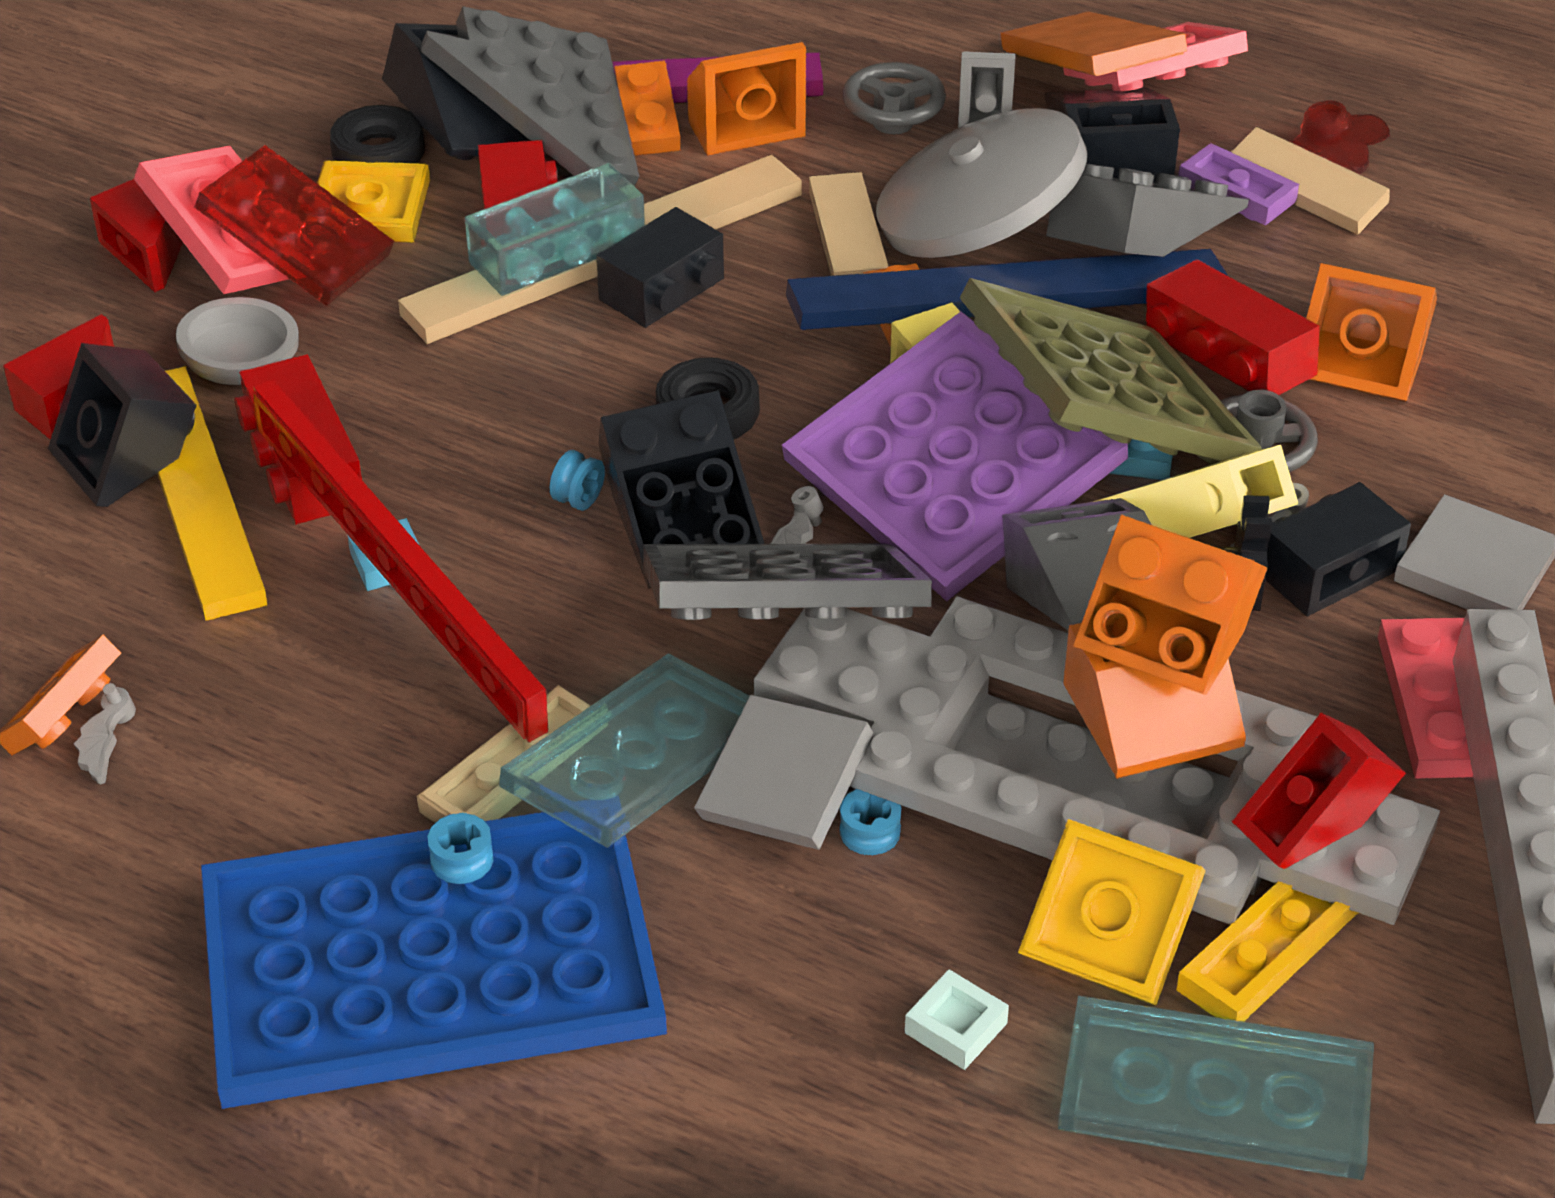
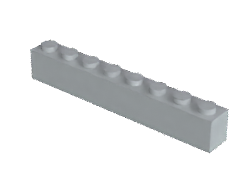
[1453,609,1555,1124]

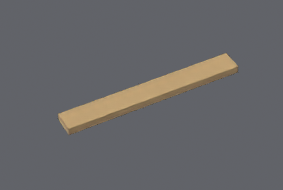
[398,155,802,344]

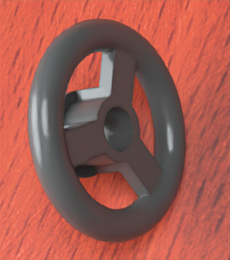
[843,62,946,134]
[1220,390,1318,473]

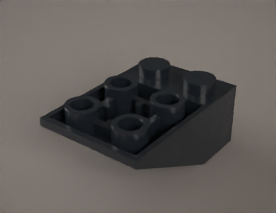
[382,23,531,160]
[1045,87,1180,183]
[598,390,765,589]

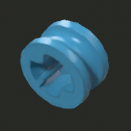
[549,449,605,511]
[840,789,902,855]
[427,813,494,884]

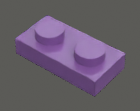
[1178,143,1299,225]

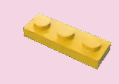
[1176,881,1358,1031]

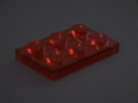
[194,145,395,306]

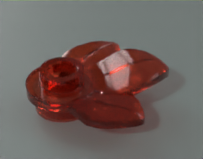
[1290,100,1391,175]

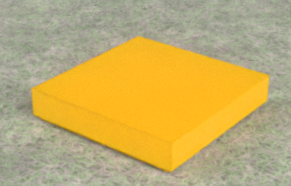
[304,161,430,243]
[1018,819,1206,1006]

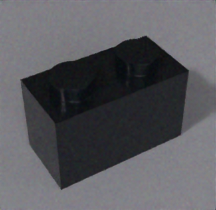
[596,207,724,328]
[1266,482,1411,617]

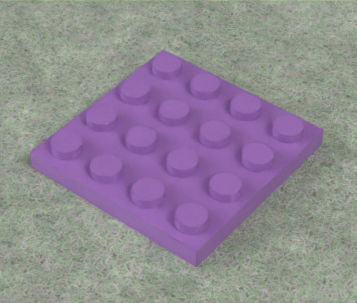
[782,311,1128,601]

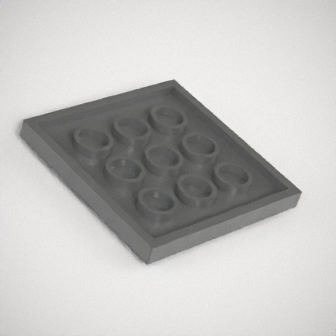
[643,543,932,620]

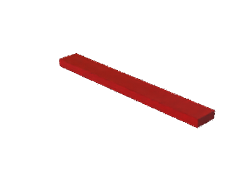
[253,378,548,742]

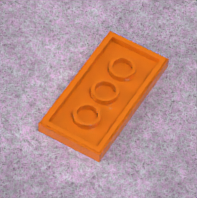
[1000,11,1187,76]

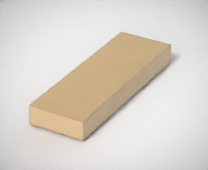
[1231,127,1389,235]
[809,172,889,276]
[417,685,607,823]

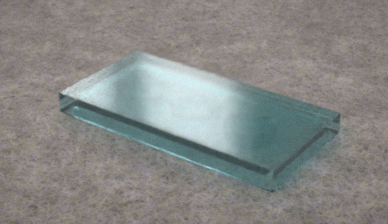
[499,653,750,848]
[1058,996,1374,1180]

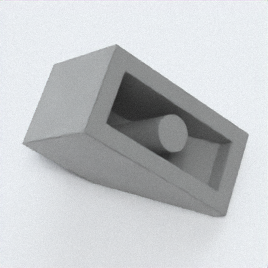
[958,52,1015,128]

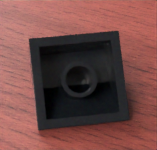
[48,343,197,507]

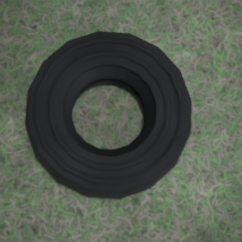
[330,105,425,163]
[656,357,760,440]

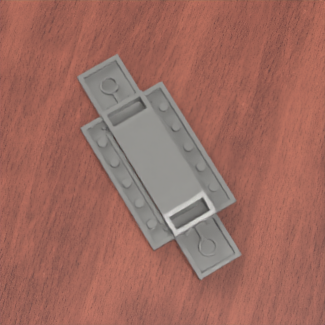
[754,596,1440,925]

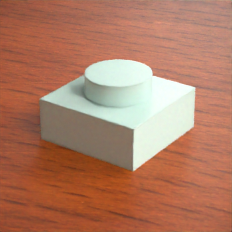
[905,969,1009,1070]

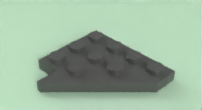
[420,6,640,192]

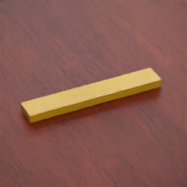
[157,366,268,621]

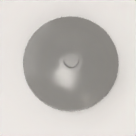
[876,108,1087,258]

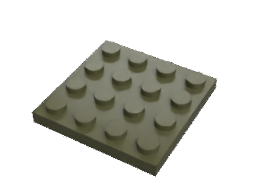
[960,278,1262,464]

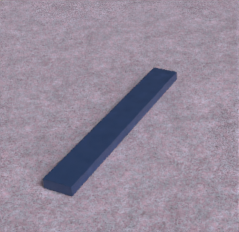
[786,249,1228,330]

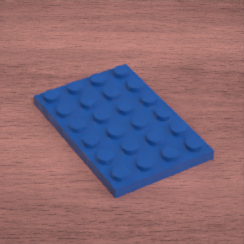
[201,800,667,1109]

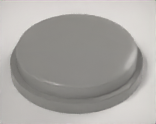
[176,297,299,385]

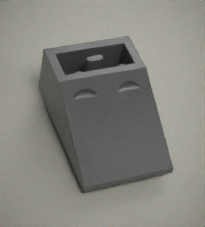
[1046,163,1249,257]
[1002,498,1152,630]

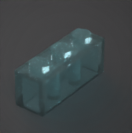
[465,163,645,296]

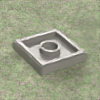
[1394,494,1555,610]
[694,695,874,850]

